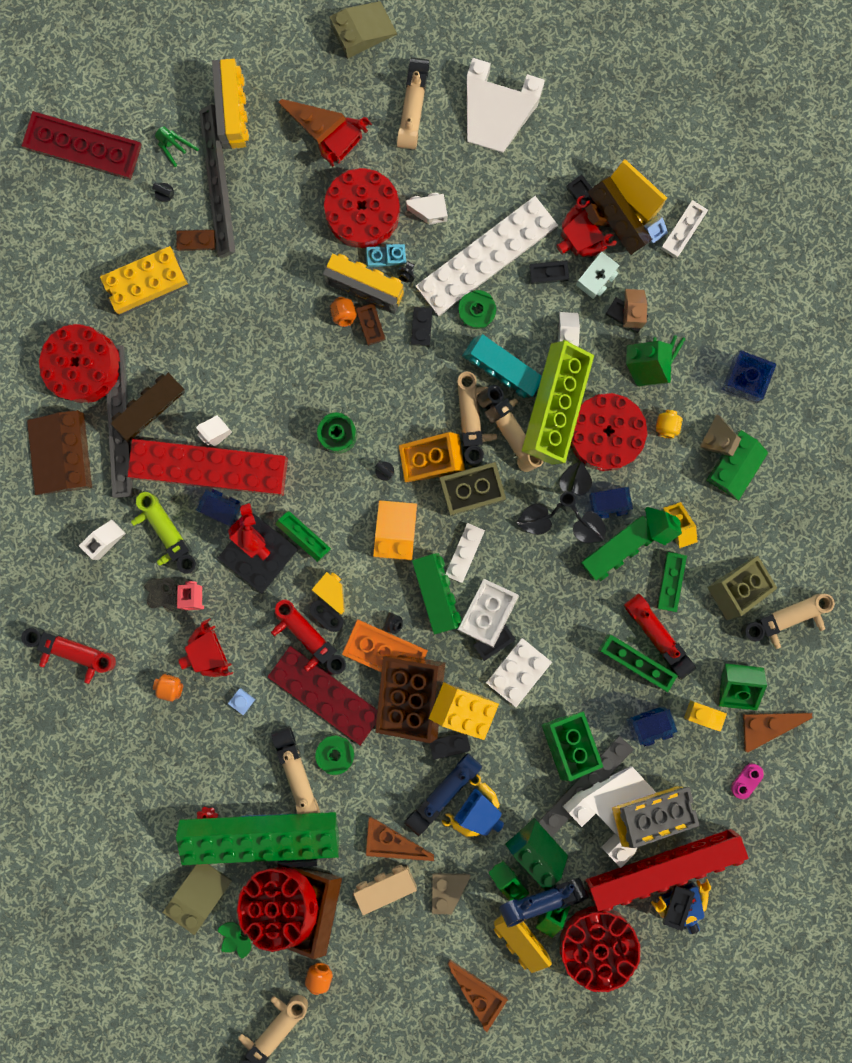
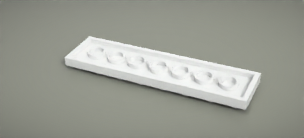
[415,196,558,317]

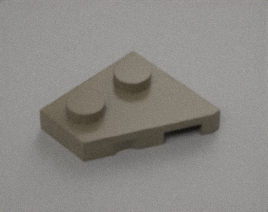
[700,414,741,456]
[432,873,470,915]

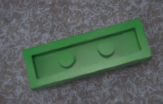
[275,511,331,562]
[657,552,687,612]

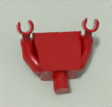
[318,117,372,167]
[556,196,617,257]
[228,503,270,560]
[178,618,234,677]

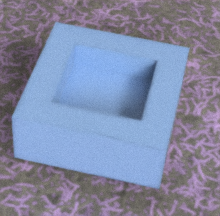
[644,215,668,243]
[228,688,256,715]

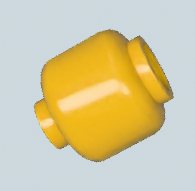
[656,410,682,439]

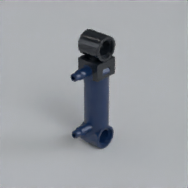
[404,753,482,837]
[499,878,589,927]

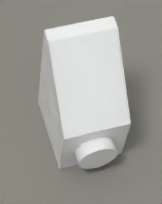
[558,312,580,347]

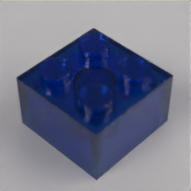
[721,350,777,403]
[626,706,678,747]

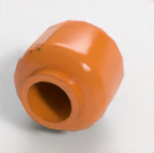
[330,297,356,327]
[153,674,183,702]
[305,963,333,995]

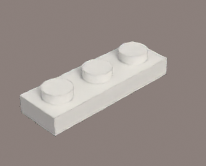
[661,200,708,259]
[445,523,485,583]

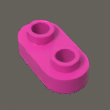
[731,763,764,799]

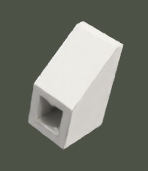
[406,193,448,225]
[196,416,232,447]
[79,520,126,560]

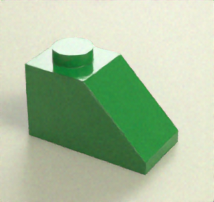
[645,507,682,545]
[488,860,529,901]
[535,905,571,938]

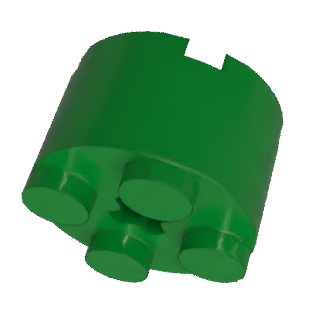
[317,412,357,454]

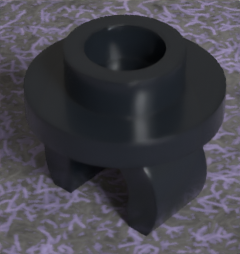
[397,261,415,283]

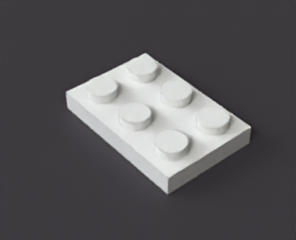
[458,579,519,647]
[486,638,552,707]

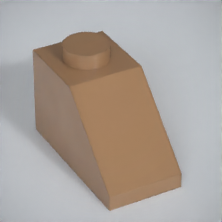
[623,289,647,328]

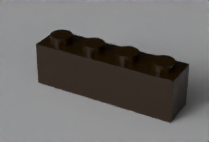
[588,176,652,255]
[110,372,185,443]

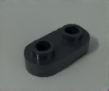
[310,600,344,632]

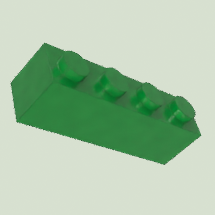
[580,516,654,582]
[412,553,461,635]
[598,634,678,692]

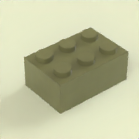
[439,462,506,516]

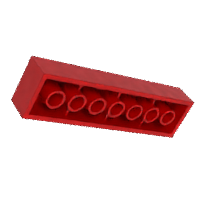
[127,439,288,496]
[585,829,749,912]

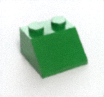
[626,341,672,387]
[719,664,767,710]

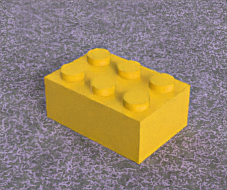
[429,682,499,740]

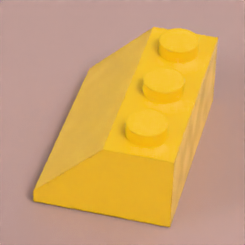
[611,159,667,225]
[494,915,552,973]

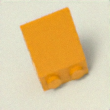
[399,432,465,483]
[373,500,417,561]

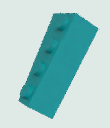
[462,334,542,398]

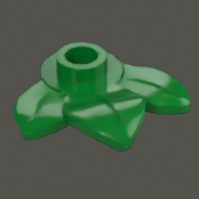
[218,922,252,959]

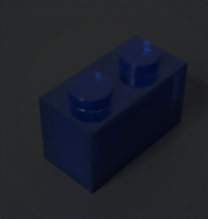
[589,487,633,519]
[196,489,241,527]

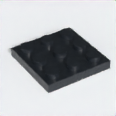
[218,514,299,594]

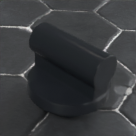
[152,182,174,202]
[375,461,394,481]
[382,612,403,634]

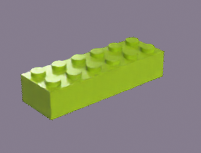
[522,340,594,465]

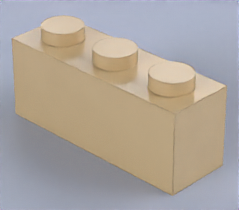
[353,865,417,915]

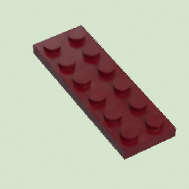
[21,111,142,180]
[268,646,378,746]

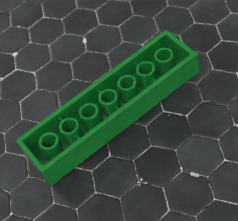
[176,812,339,865]

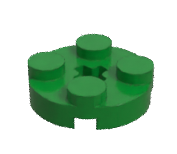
[458,290,496,329]
[315,735,355,775]

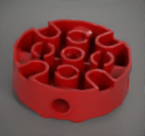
[324,168,400,248]
[39,324,120,403]
[570,393,648,472]
[237,867,318,952]
[560,906,640,992]

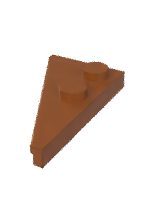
[279,99,346,144]
[743,713,813,752]
[366,817,434,861]
[447,959,508,1032]

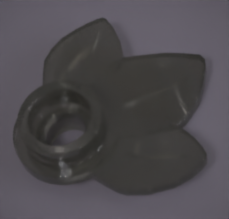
[144,577,177,613]

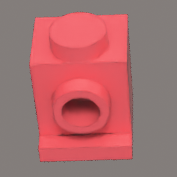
[177,581,204,611]

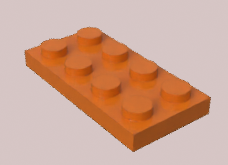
[342,619,428,672]

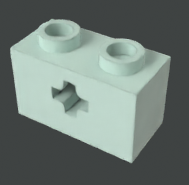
[576,252,620,299]

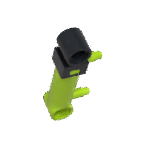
[131,492,199,574]

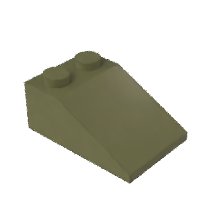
[329,1,397,59]
[707,556,777,620]
[162,864,232,935]

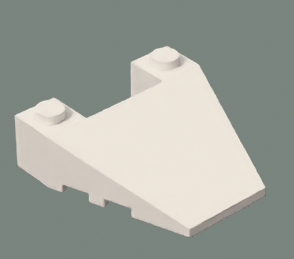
[466,58,545,153]
[563,766,656,868]

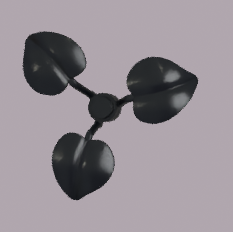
[517,461,606,543]

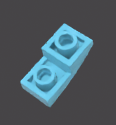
[365,244,406,268]

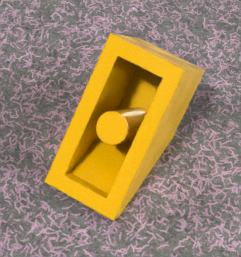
[663,502,698,548]
[312,572,345,615]
[684,700,727,732]

